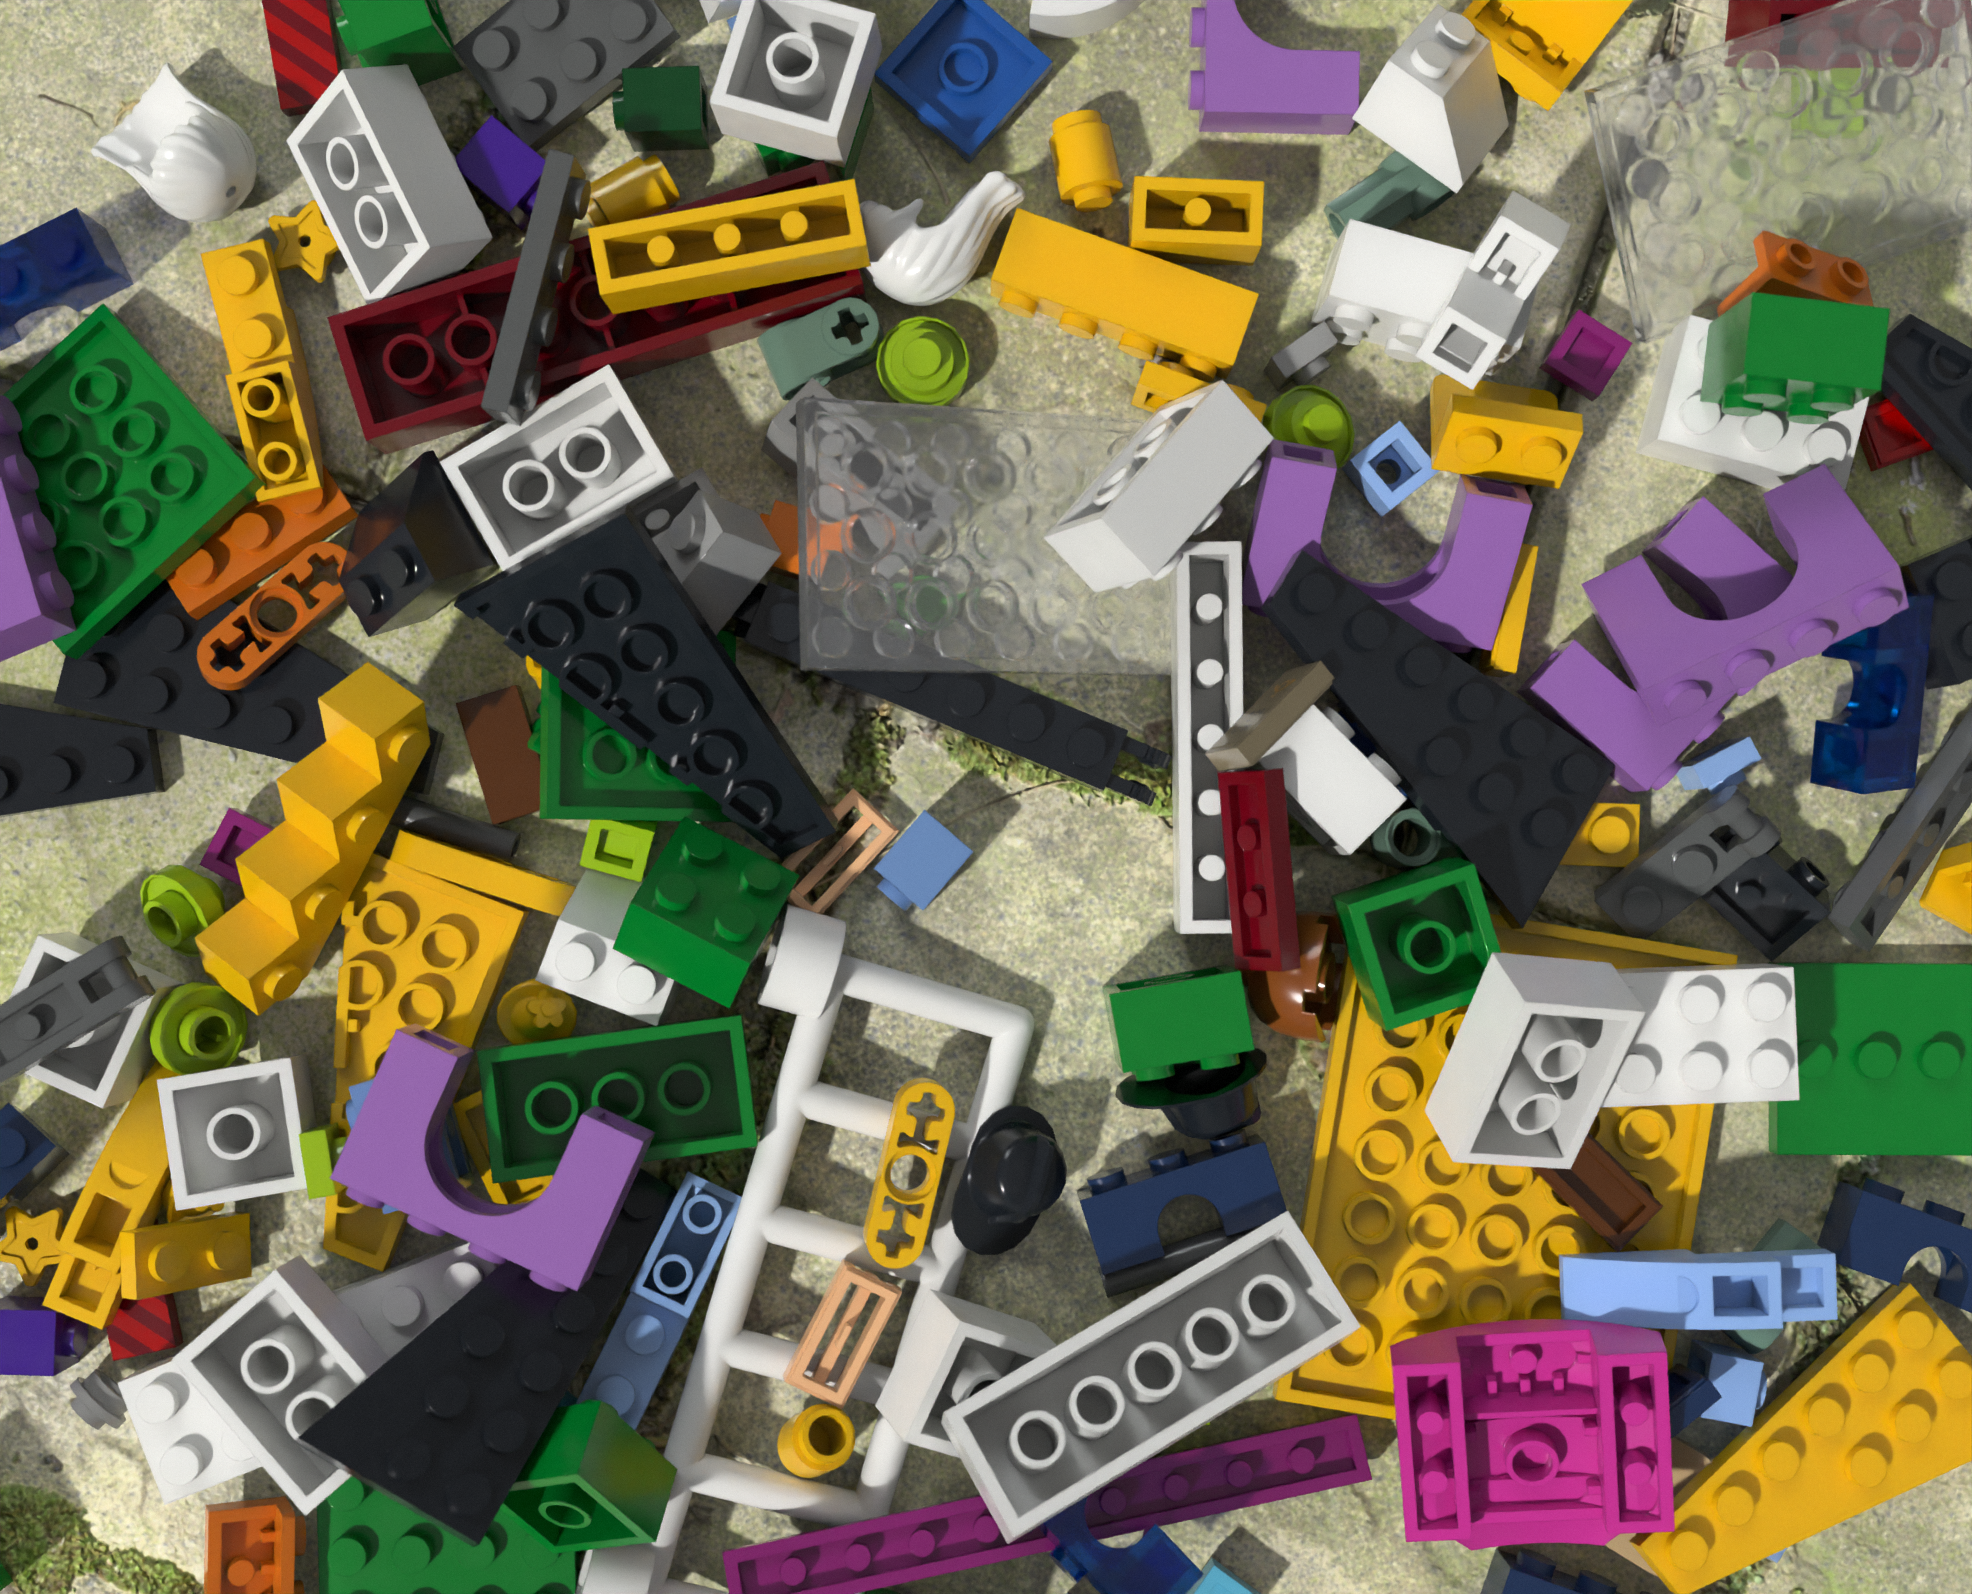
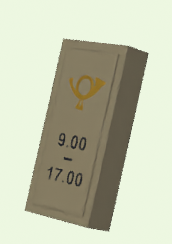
[1205,661,1335,771]

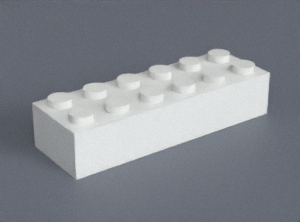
[941,1211,1361,1544]
[118,1239,501,1505]

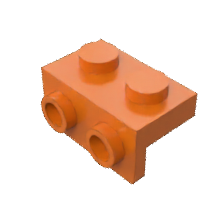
[1716,230,1874,317]
[204,1496,306,1594]

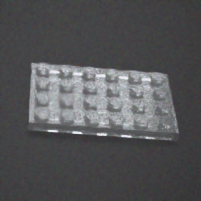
[1584,0,1972,344]
[796,397,1172,676]

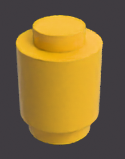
[1049,110,1123,212]
[586,154,681,228]
[777,1404,855,1478]

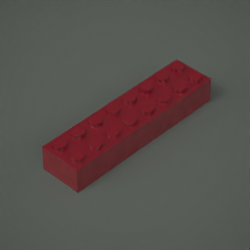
[327,160,867,455]

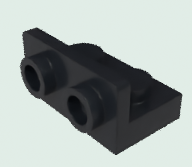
[1701,813,1830,962]

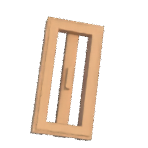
[781,788,900,914]
[783,1259,902,1409]

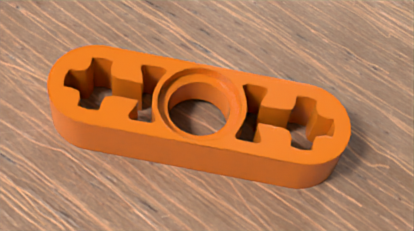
[197,542,347,691]

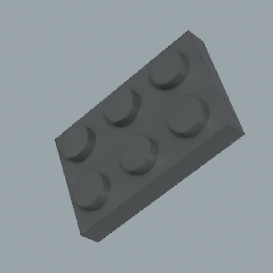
[453,0,681,152]

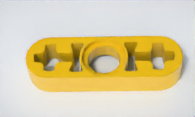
[390,829,576,916]
[863,1078,955,1269]

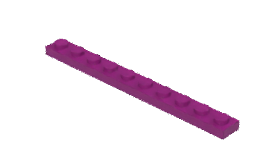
[722,1414,1372,1594]

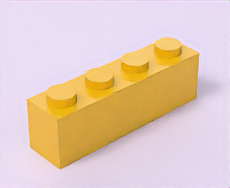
[588,179,871,314]
[991,208,1259,382]

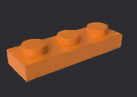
[166,462,358,621]

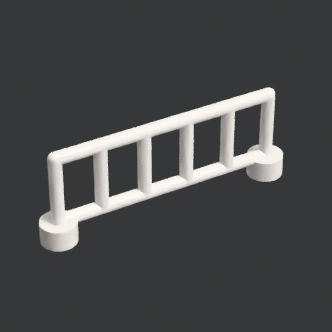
[574,904,1035,1594]

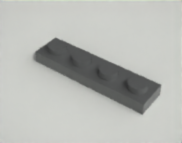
[481,149,591,426]
[1827,707,1972,952]

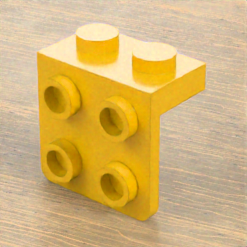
[1461,0,1633,111]
[1430,375,1584,489]

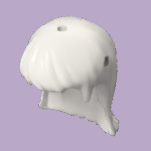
[91,62,257,222]
[859,170,1026,306]

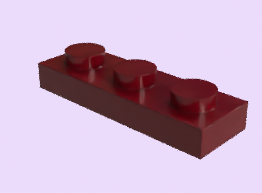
[1218,768,1301,972]

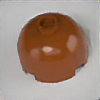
[1238,911,1344,1043]

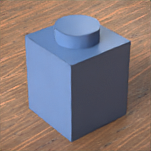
[874,810,973,911]

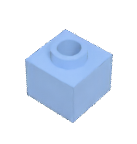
[1342,421,1440,518]
[1687,1339,1767,1427]

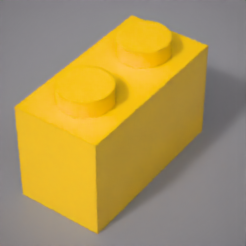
[1127,176,1264,266]

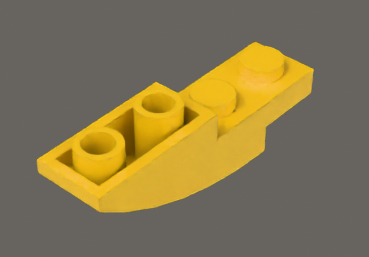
[201,238,324,503]
[42,1060,180,1330]

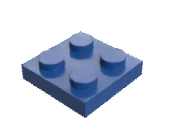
[874,0,1053,164]

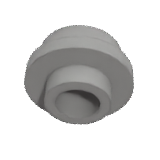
[70,1369,128,1430]

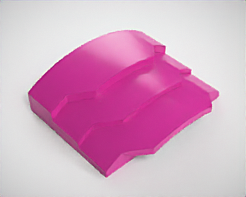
[1390,1319,1675,1551]

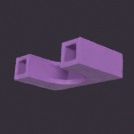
[1188,0,1360,135]
[0,395,76,662]
[1242,439,1533,653]
[1582,464,1909,727]
[1517,496,1794,793]
[330,1023,655,1292]

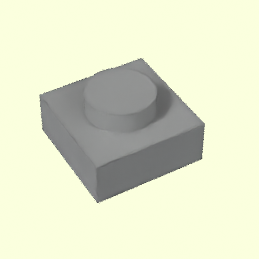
[1264,321,1339,391]

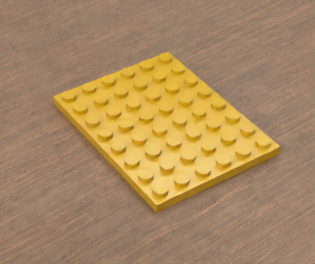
[1272,914,1738,1420]

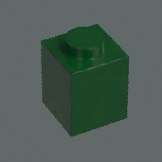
[612,66,709,152]

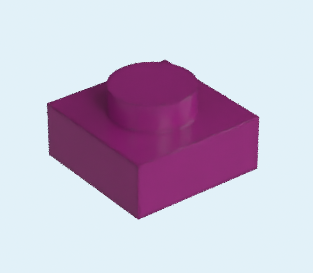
[1539,310,1633,401]
[199,808,275,887]

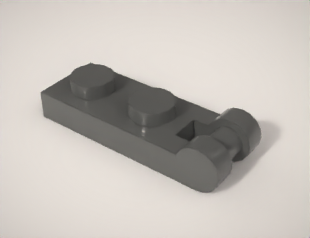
[1594,785,1781,940]
[0,936,156,1087]

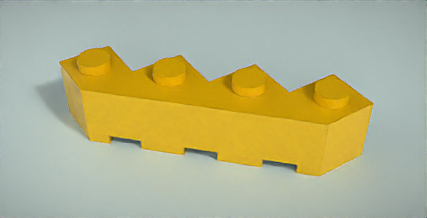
[194,662,430,1016]

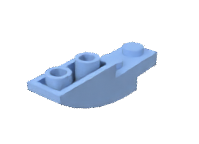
[575,1172,742,1431]
[1559,1249,1838,1330]

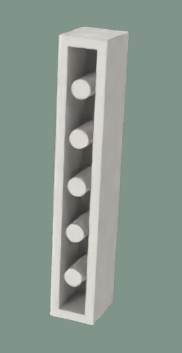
[1170,541,1244,934]

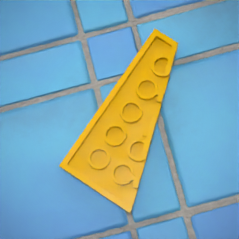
[323,851,529,1272]
[1629,1281,1972,1594]

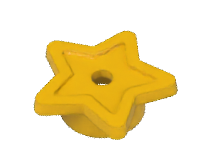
[268,200,339,283]
[0,1206,65,1287]

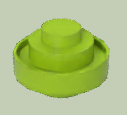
[876,316,970,413]
[1262,384,1355,469]
[140,865,225,957]
[148,982,248,1075]

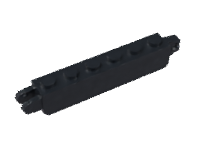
[731,581,1172,806]

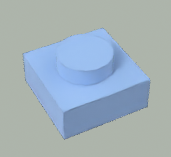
[1676,736,1762,795]

